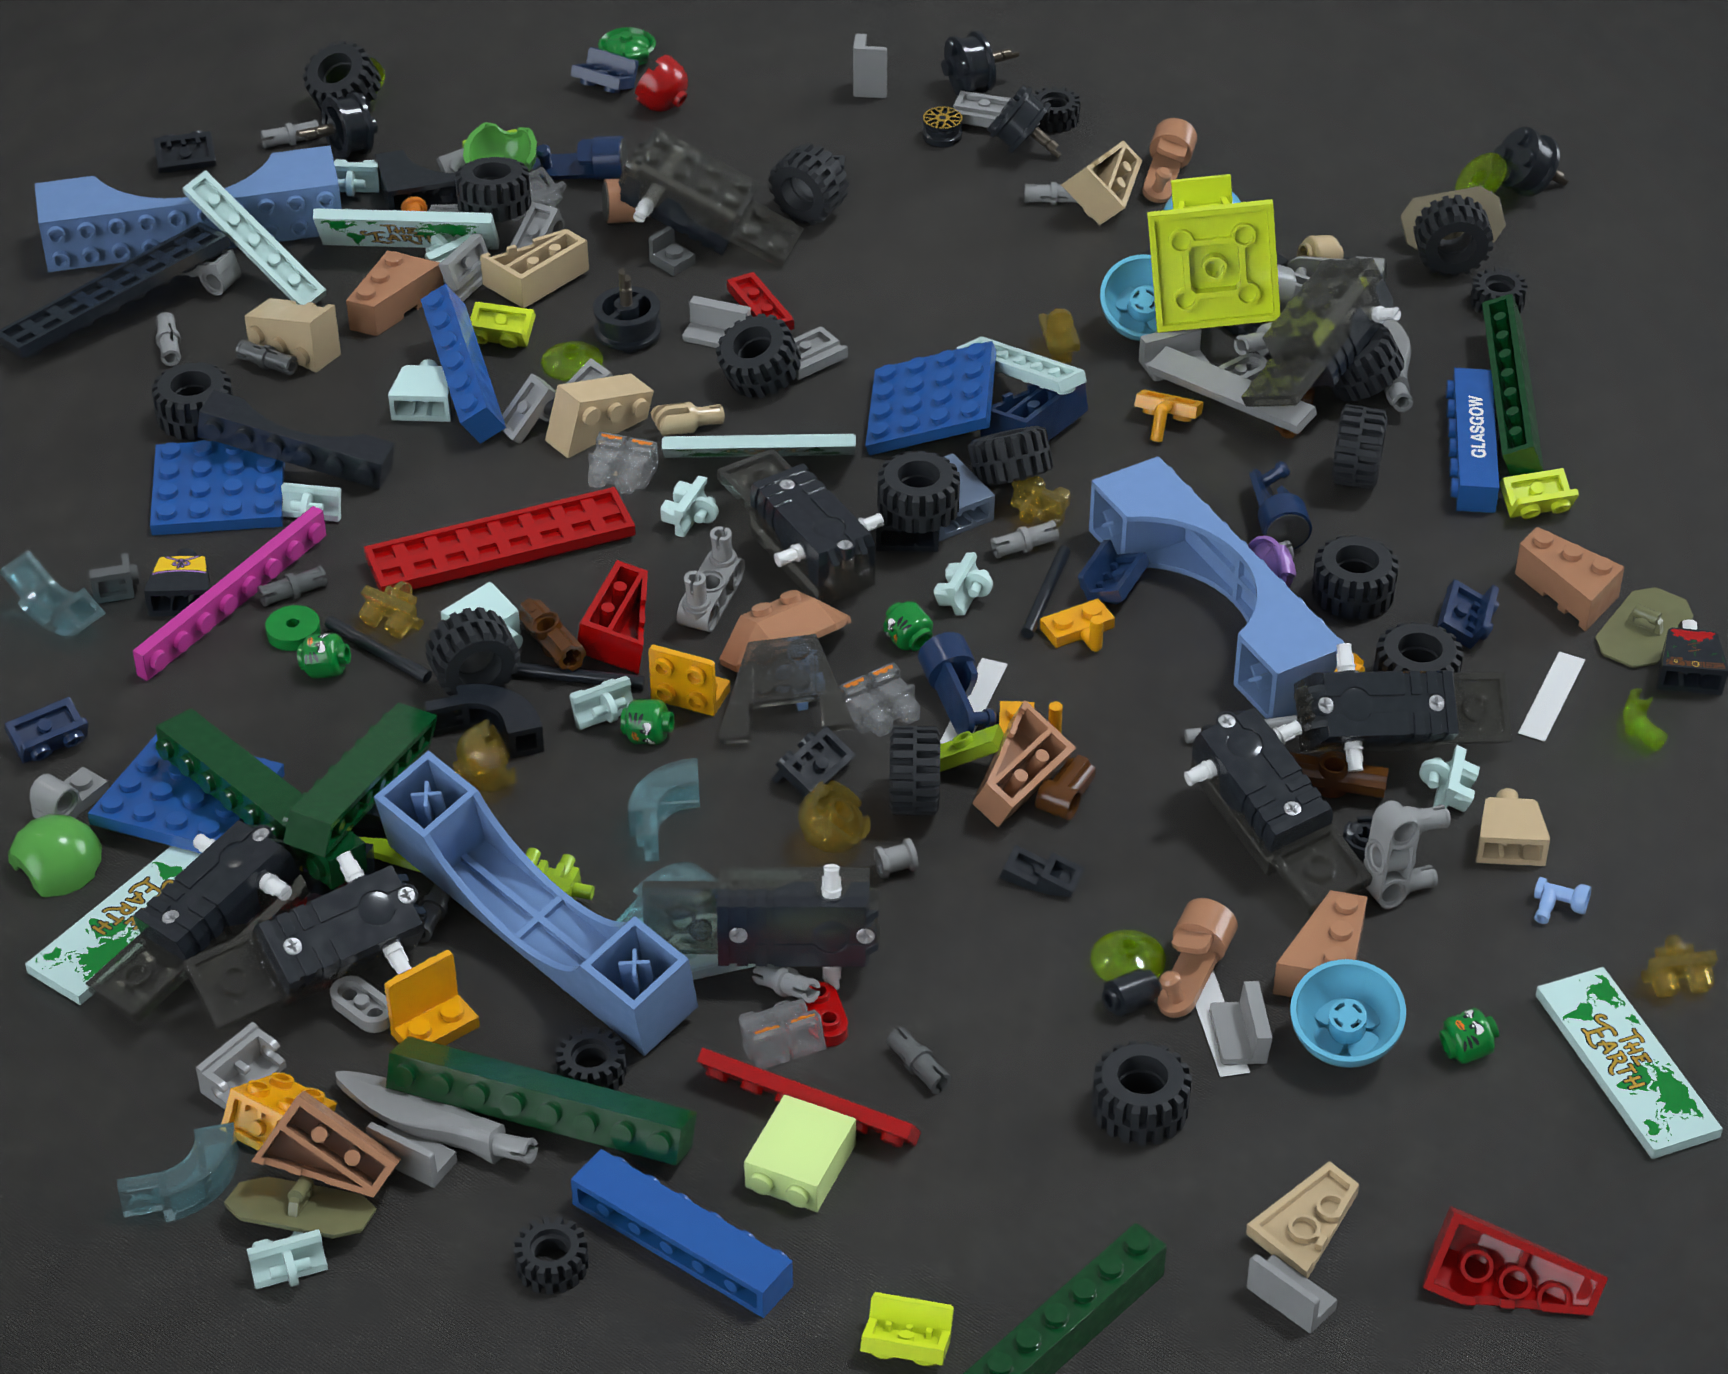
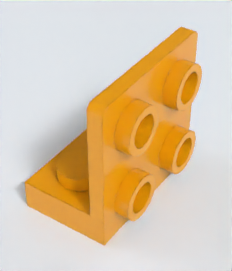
[648,644,730,716]
[384,950,480,1046]
[220,1072,337,1151]

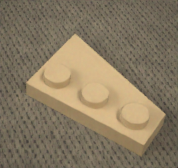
[1246,1161,1359,1278]

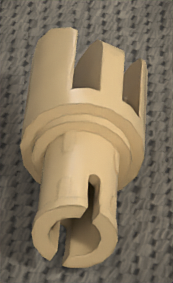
[651,402,725,436]

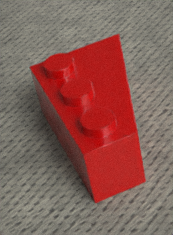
[577,560,648,674]

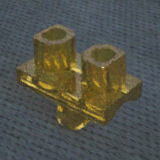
[1039,308,1080,363]
[1011,476,1071,527]
[359,581,425,639]
[1641,934,1718,998]

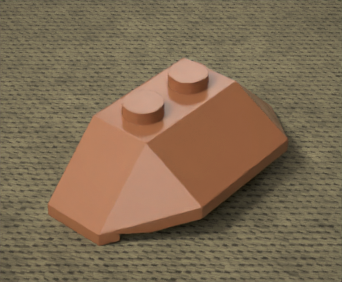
[719,590,851,672]

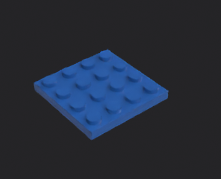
[865,341,996,455]
[150,440,285,535]
[88,734,285,854]

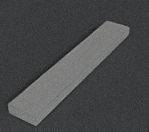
[1147,346,1317,434]

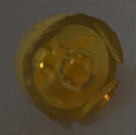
[453,719,518,792]
[798,781,870,854]

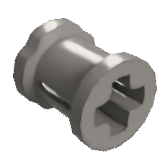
[874,838,919,879]

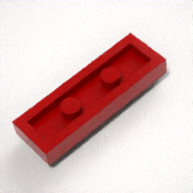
[727,272,794,330]

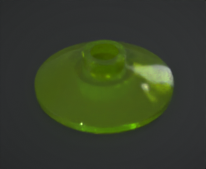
[1455,153,1507,193]
[542,341,603,381]
[1091,930,1166,981]

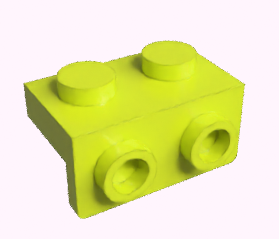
[470,301,536,348]
[1499,468,1579,519]
[860,1292,954,1366]

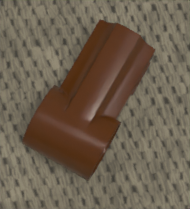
[1035,754,1096,821]

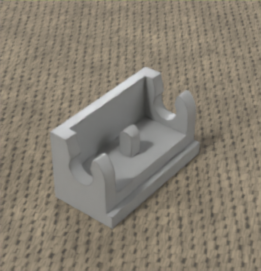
[196,1022,286,1109]

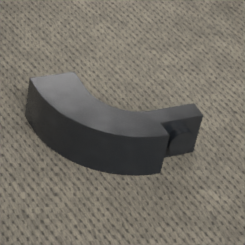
[424,684,545,759]

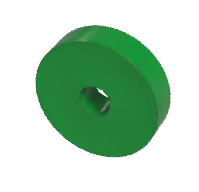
[265,605,321,651]

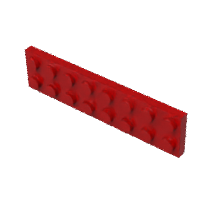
[364,487,636,597]

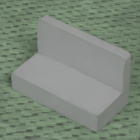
[853,34,887,98]
[682,296,751,348]
[1139,328,1209,381]
[1209,981,1272,1065]
[366,1122,457,1188]
[1246,1254,1338,1334]

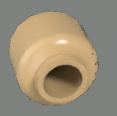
[1297,235,1344,259]

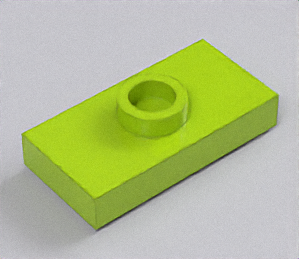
[940,724,1004,772]

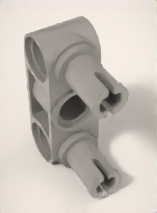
[677,526,745,632]
[1361,801,1451,909]

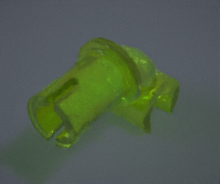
[1623,688,1668,752]

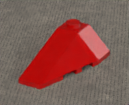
[1422,1206,1608,1316]

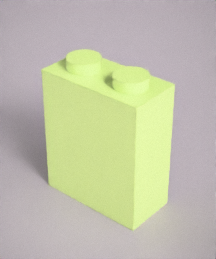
[744,1094,856,1212]

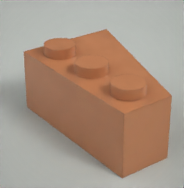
[346,250,444,336]
[1515,527,1625,632]
[972,700,1076,827]
[1273,890,1367,997]
[251,1091,401,1197]

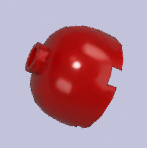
[635,55,688,112]

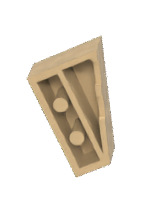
[1061,140,1142,225]
[480,229,589,308]
[245,298,341,373]
[545,374,654,458]

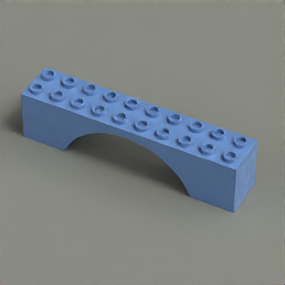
[35,146,342,272]
[1089,456,1344,719]
[374,750,698,1056]

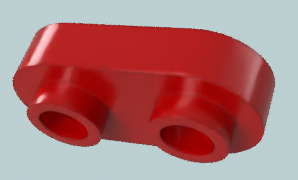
[800,981,848,1047]

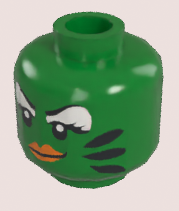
[883,601,933,651]
[297,633,351,679]
[620,699,674,745]
[1439,1008,1500,1064]

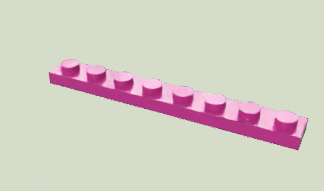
[133,506,326,681]

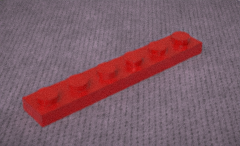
[696,1047,921,1148]

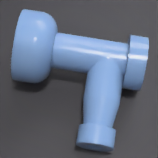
[1534,877,1592,924]

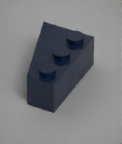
[980,383,1088,440]

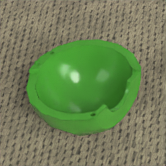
[463,122,537,172]
[8,814,102,897]

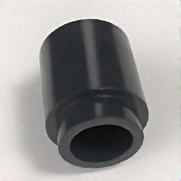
[1102,969,1160,1017]

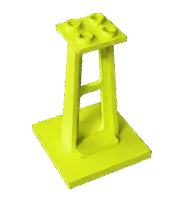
[1147,174,1281,333]

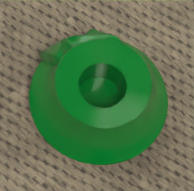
[598,27,656,66]

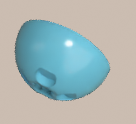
[1100,254,1157,341]
[1290,959,1406,1068]

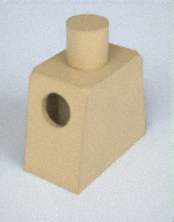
[1476,788,1550,866]

